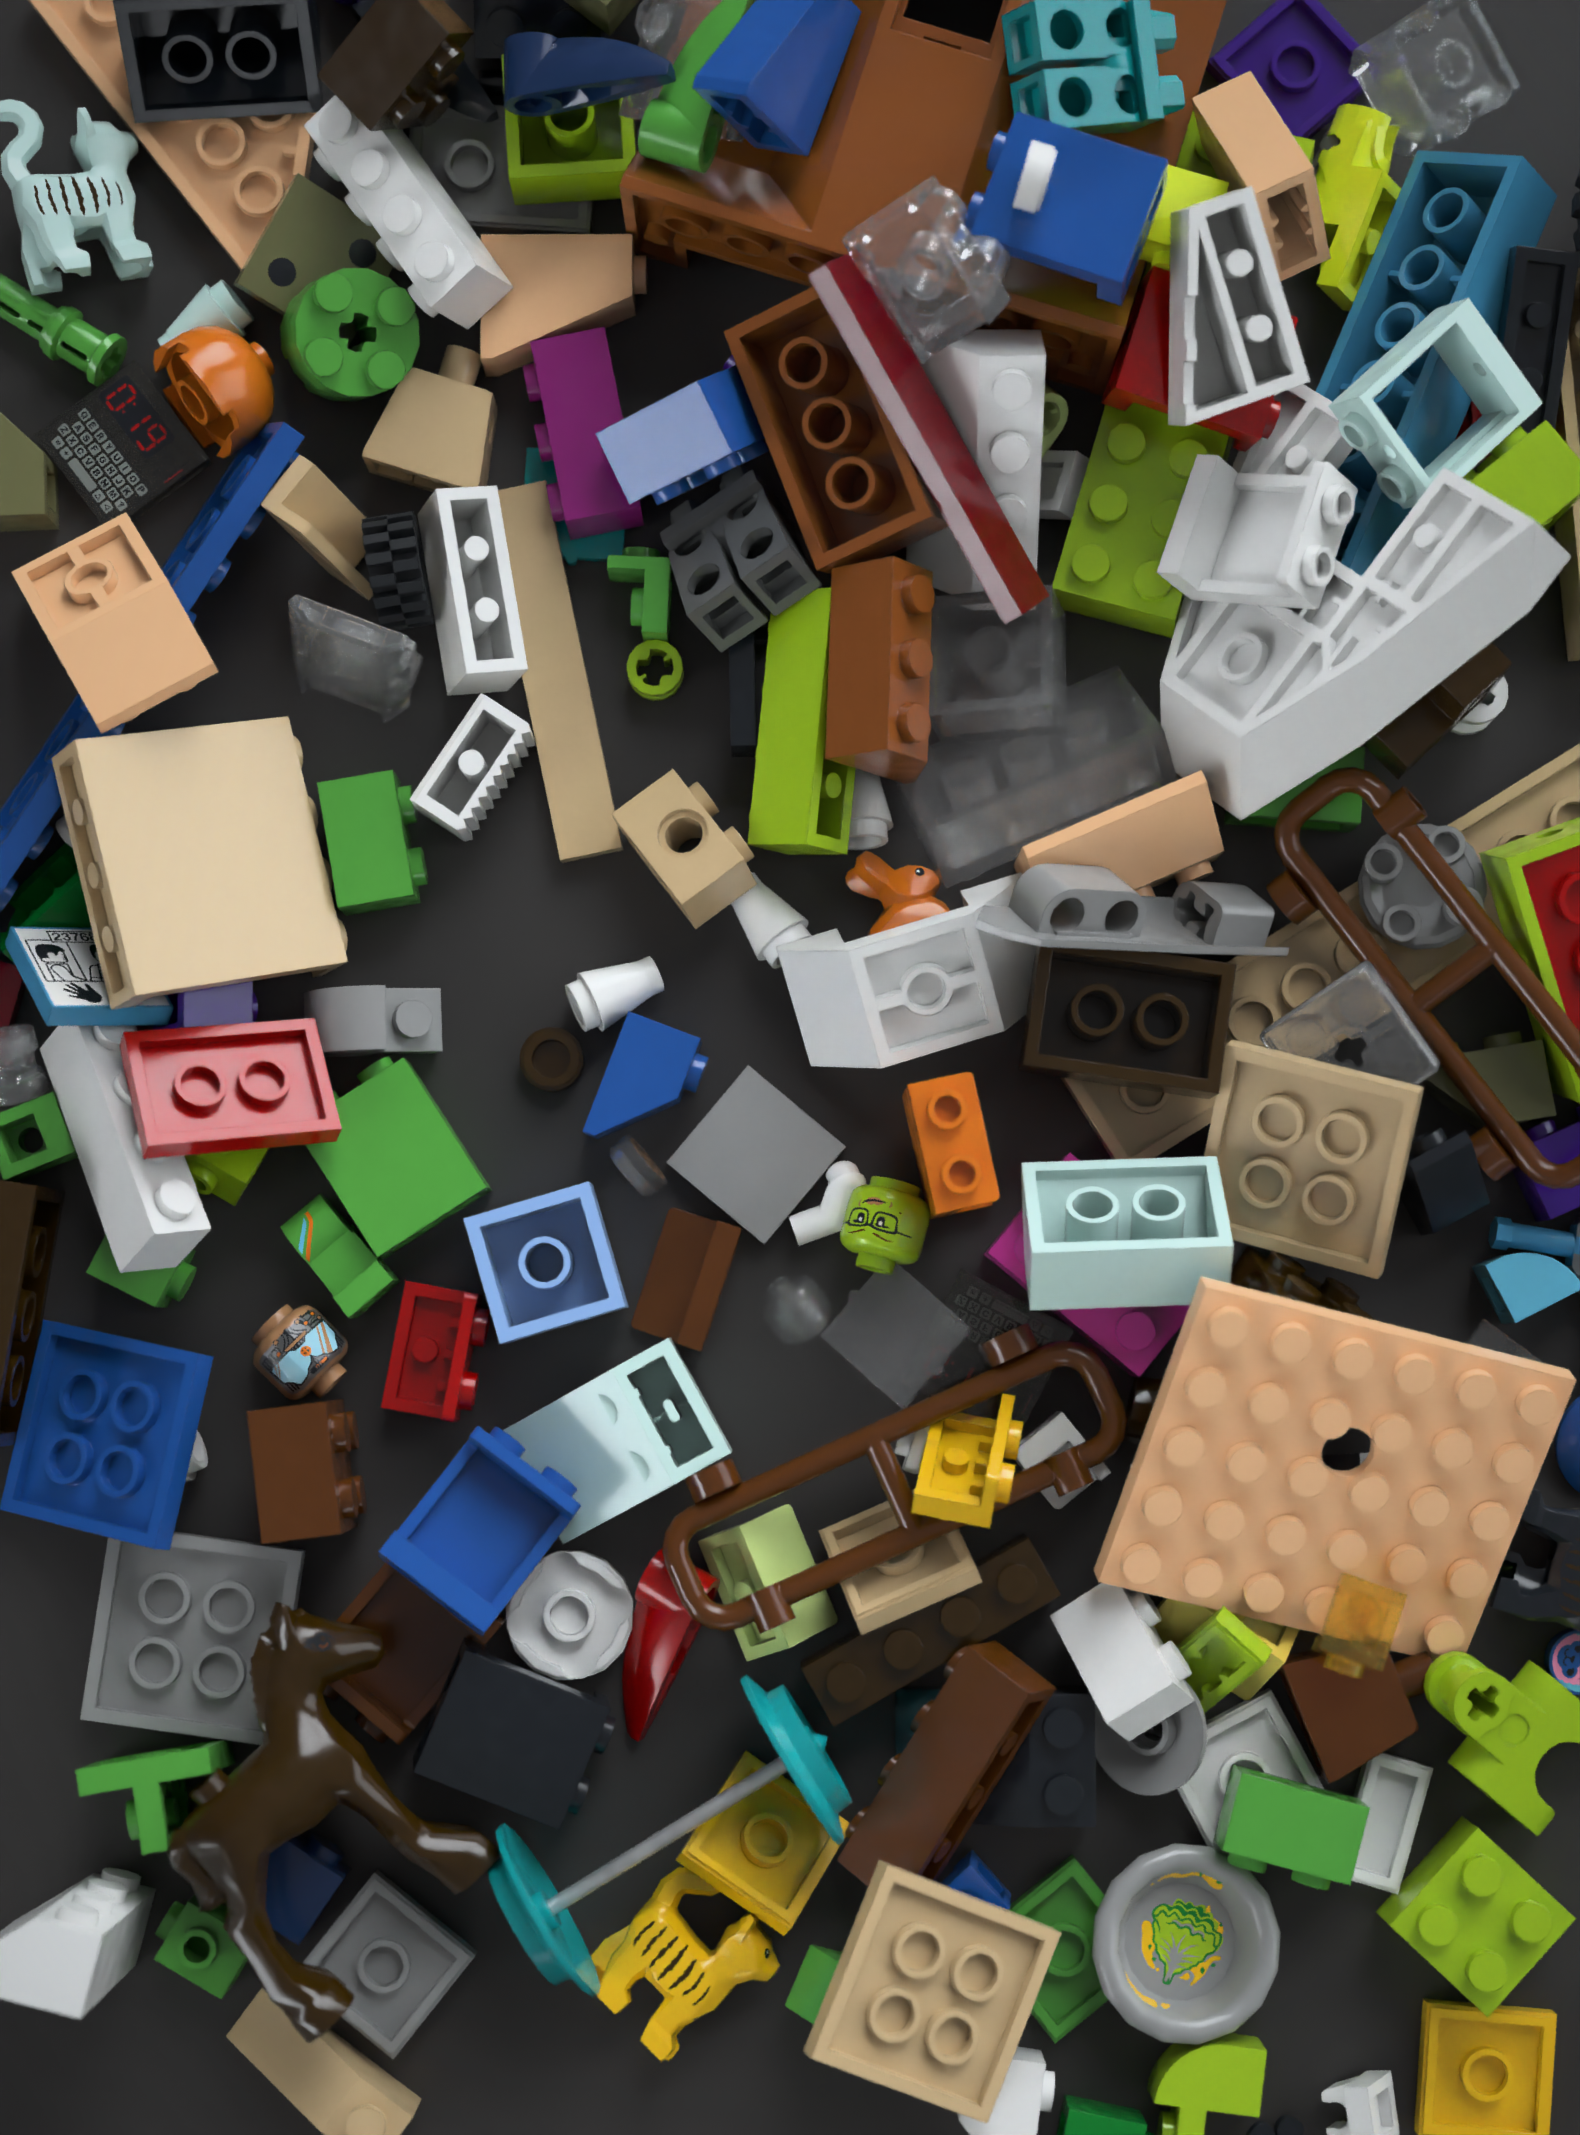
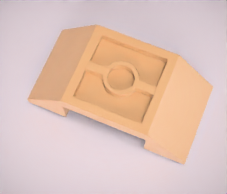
[11,512,218,734]

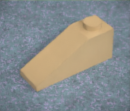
[226,1987,422,2135]

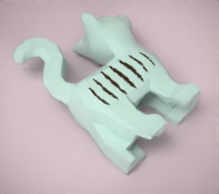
[0,99,154,296]

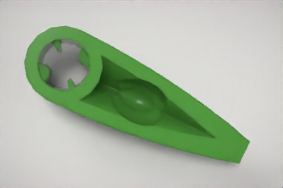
[638,0,756,173]

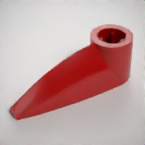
[622,1548,720,1742]

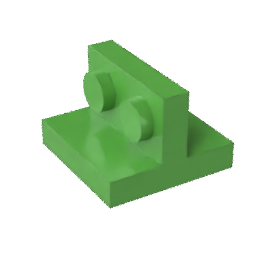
[76,1739,235,1855]

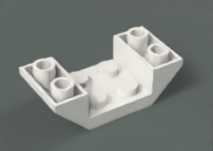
[776,872,1036,1069]

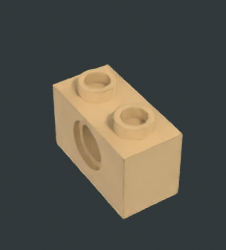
[611,769,757,929]

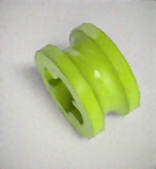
[626,639,684,701]

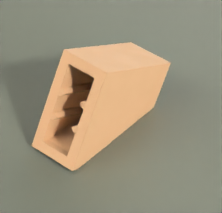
[1191,71,1330,282]
[480,234,647,377]

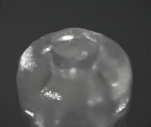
[762,1275,832,1344]

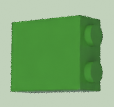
[305,1056,492,1259]

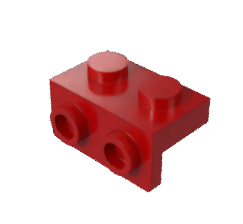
[381,1281,491,1423]

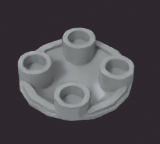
[1358,823,1487,950]

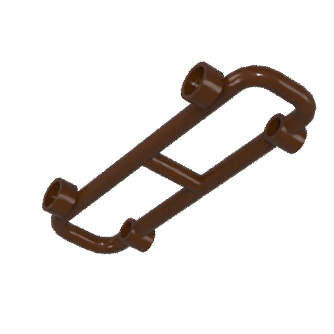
[1266,767,1580,1189]
[662,1323,1127,1634]

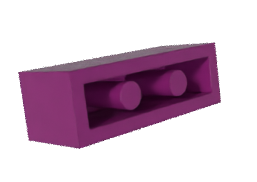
[522,327,644,540]

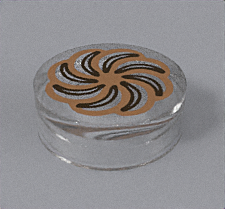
[609,1134,668,1197]

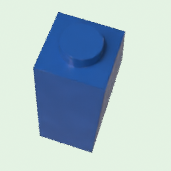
[692,0,861,156]

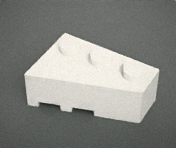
[1168,186,1310,426]

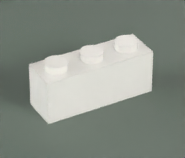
[417,485,528,696]

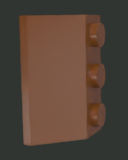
[825,556,935,784]

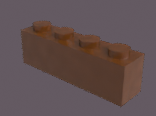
[837,1641,1056,1887]

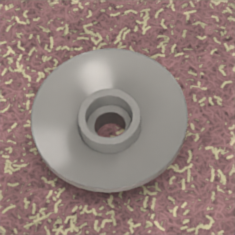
[1095,1680,1207,1796]

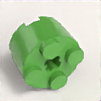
[280,268,420,401]

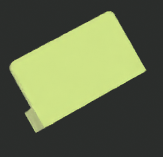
[698,1504,838,1662]

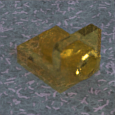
[1312,1572,1407,1680]

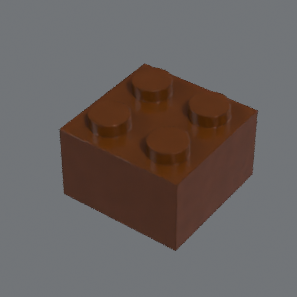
[247,1399,367,1544]

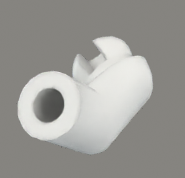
[788,1161,866,1246]

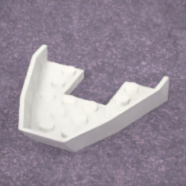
[1160,384,1571,821]

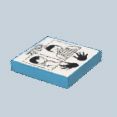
[5,926,174,1026]

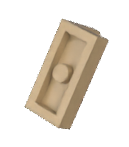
[260,455,373,600]

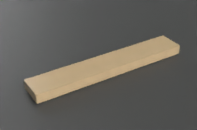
[498,480,623,863]

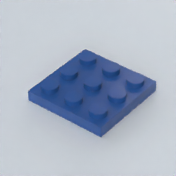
[0,1319,214,1550]

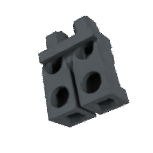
[660,465,823,653]

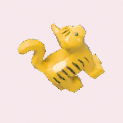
[591,1867,780,2062]

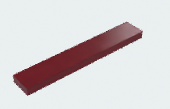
[809,250,1050,624]

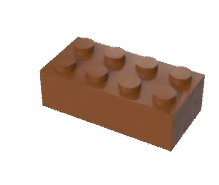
[724,286,949,574]

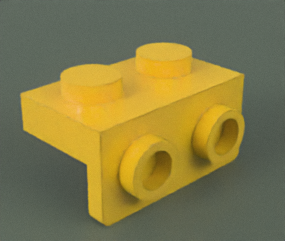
[911,1393,1024,1529]

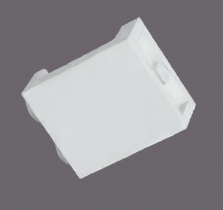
[1157,454,1359,610]

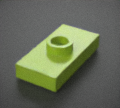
[1176,1606,1273,1713]

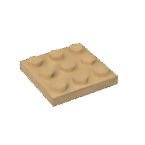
[1204,1040,1424,1279]
[803,1860,1061,2124]

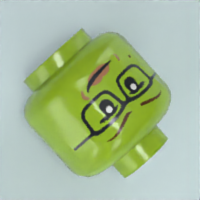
[840,1176,930,1275]

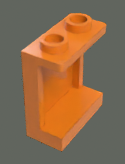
[902,1072,1000,1220]

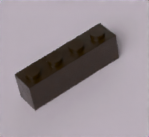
[801,1534,1061,1727]

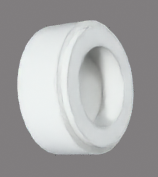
[1012,140,1057,214]

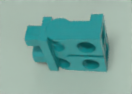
[1001,0,1185,135]

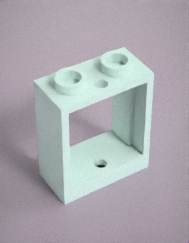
[1328,298,1543,509]

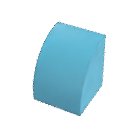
[1472,1253,1580,1324]

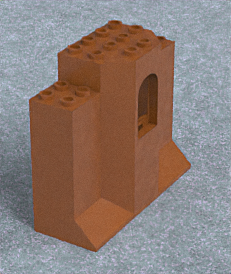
[619,0,1227,396]

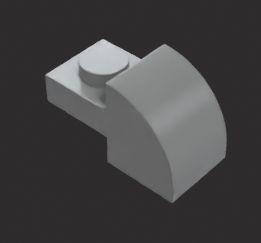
[304,985,443,1057]

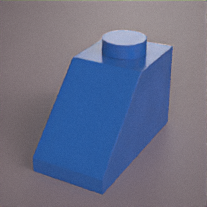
[583,1011,709,1139]

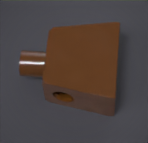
[1277,1641,1433,1783]

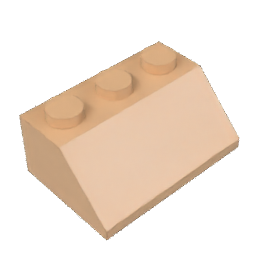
[1013,770,1225,897]

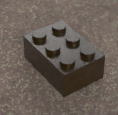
[1018,946,1237,1099]

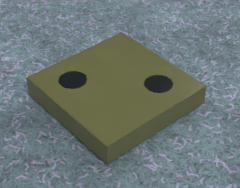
[233,173,393,348]

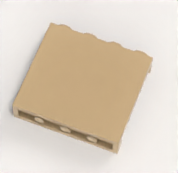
[51,716,348,1010]

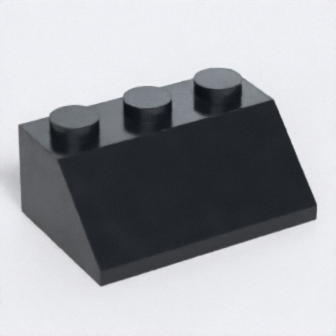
[113,0,324,123]

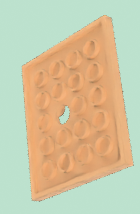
[1094,1276,1577,1661]

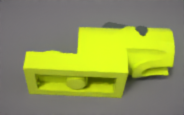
[1313,104,1401,311]

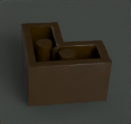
[317,0,474,131]
[1363,642,1513,780]

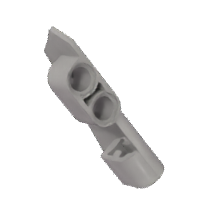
[975,863,1290,957]

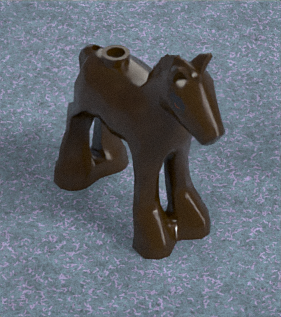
[167,1602,500,2043]

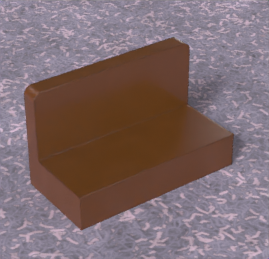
[631,1208,743,1351]

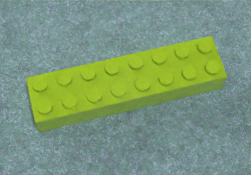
[1052,111,1315,638]

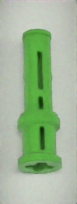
[0,273,127,387]

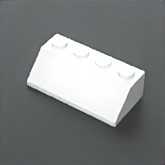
[906,330,1046,602]
[0,1868,156,2019]

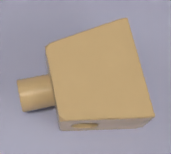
[362,345,497,492]

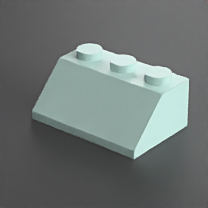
[1021,1156,1234,1310]

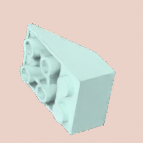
[503,1338,733,1544]

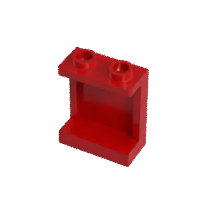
[1101,266,1300,452]

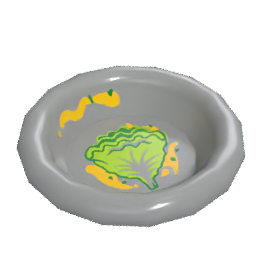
[1092,1843,1281,2045]

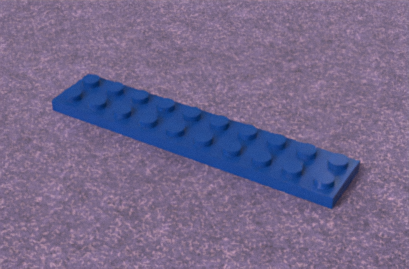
[0,422,305,912]

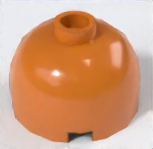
[153,326,275,458]

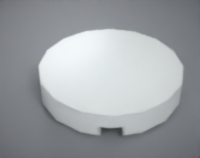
[506,1550,634,1680]

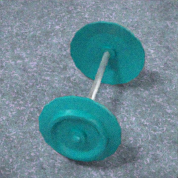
[487,1674,852,1997]

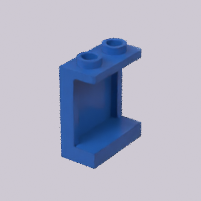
[963,111,1168,306]
[378,1426,581,1637]

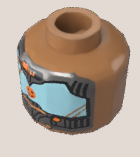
[251,1304,348,1400]

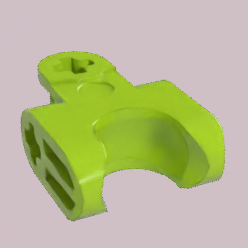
[1423,1651,1580,1836]

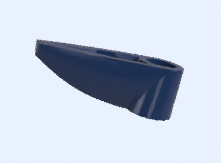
[504,32,676,117]

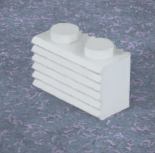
[409,693,536,841]

